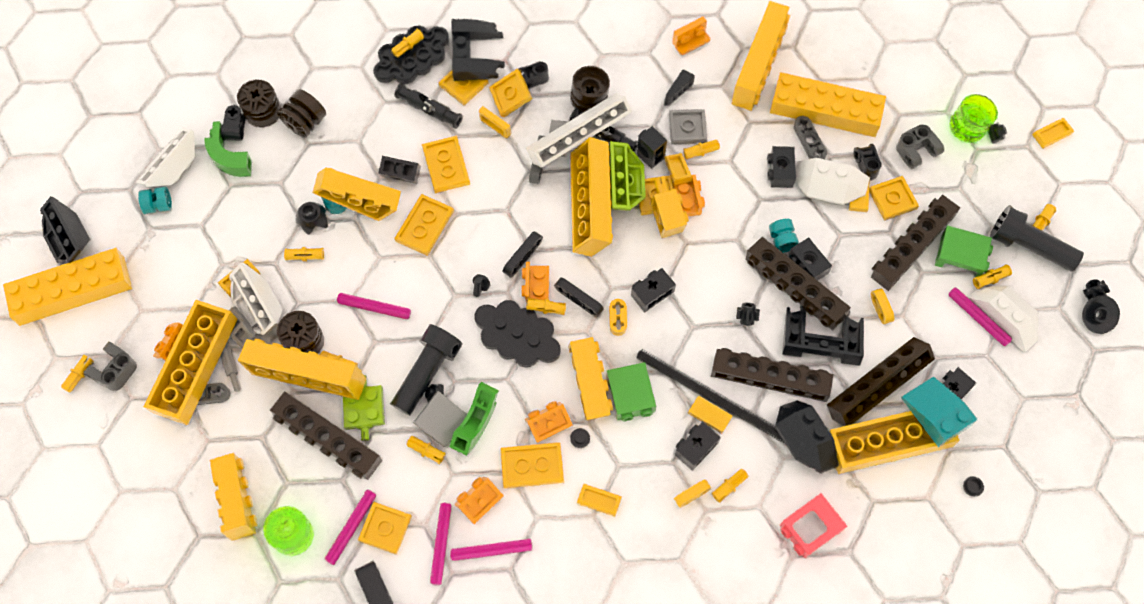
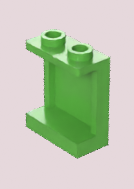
[934,225,993,277]
[606,362,656,421]

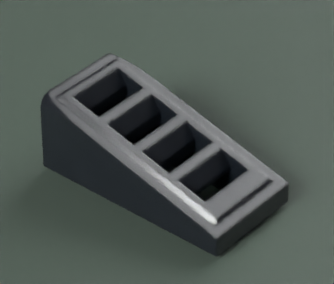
[665,69,695,106]

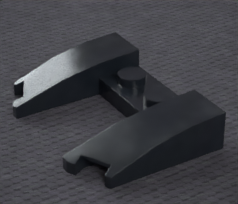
[451,18,505,81]
[782,305,864,366]

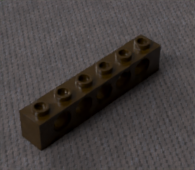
[871,194,961,291]
[745,236,851,331]
[827,337,935,426]
[710,348,834,402]
[270,391,383,480]

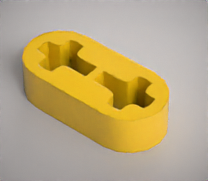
[871,288,895,324]
[609,299,627,336]
[674,479,712,508]

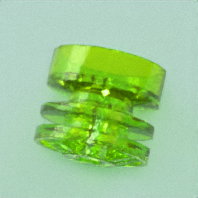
[949,94,998,143]
[263,506,314,556]

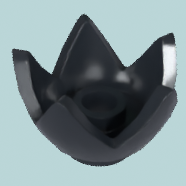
[295,202,328,235]

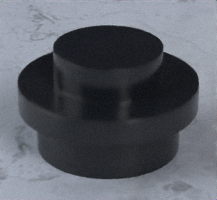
[570,428,590,448]
[963,476,984,497]

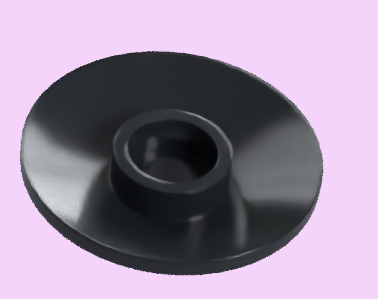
[1082,295,1120,334]

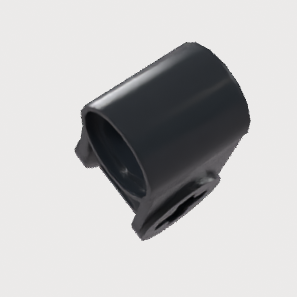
[518,61,549,89]
[221,105,246,141]
[854,144,882,180]

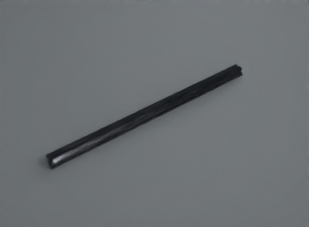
[636,349,786,445]

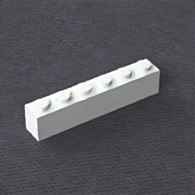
[526,93,632,168]

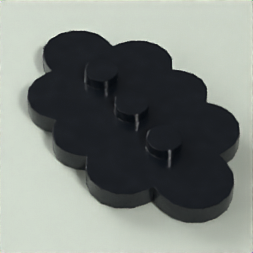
[373,25,449,84]
[474,300,561,368]

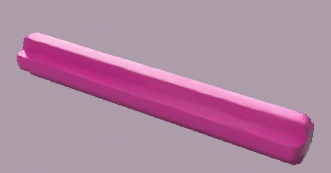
[948,287,1012,346]
[337,293,411,319]
[325,490,376,565]
[430,503,452,585]
[450,539,532,561]

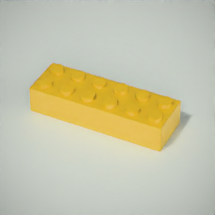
[732,1,791,111]
[770,72,886,137]
[570,137,613,257]
[3,247,132,326]
[143,300,238,426]
[238,339,367,400]
[829,411,960,474]

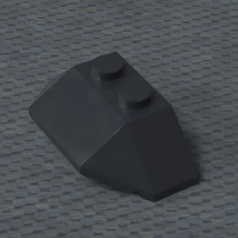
[40,196,91,264]
[775,400,838,474]

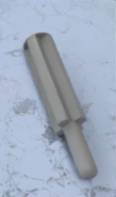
[221,341,240,392]

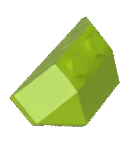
[609,141,646,211]

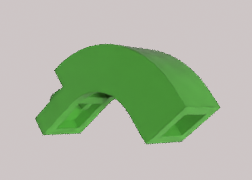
[204,121,252,177]
[449,382,499,456]

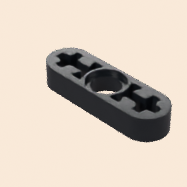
[502,231,543,278]
[554,277,604,317]

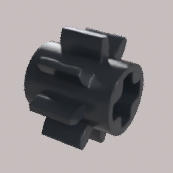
[1083,279,1110,301]
[736,302,760,326]

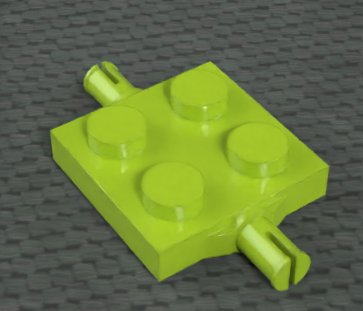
[343,375,385,441]

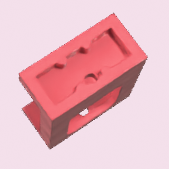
[779,493,848,559]

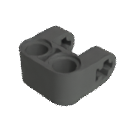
[896,124,945,169]
[83,341,137,391]

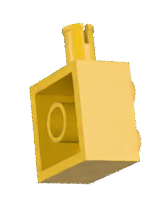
[650,176,689,239]

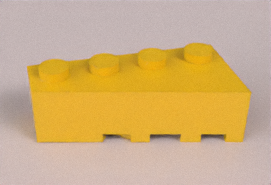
[312,167,401,221]
[568,337,613,421]
[210,452,258,541]

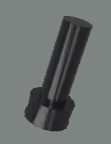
[990,205,1084,272]
[390,324,463,416]

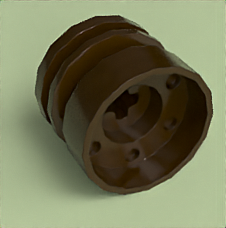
[570,65,610,113]
[237,79,281,128]
[277,89,327,138]
[277,311,324,353]

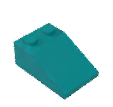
[901,376,978,447]

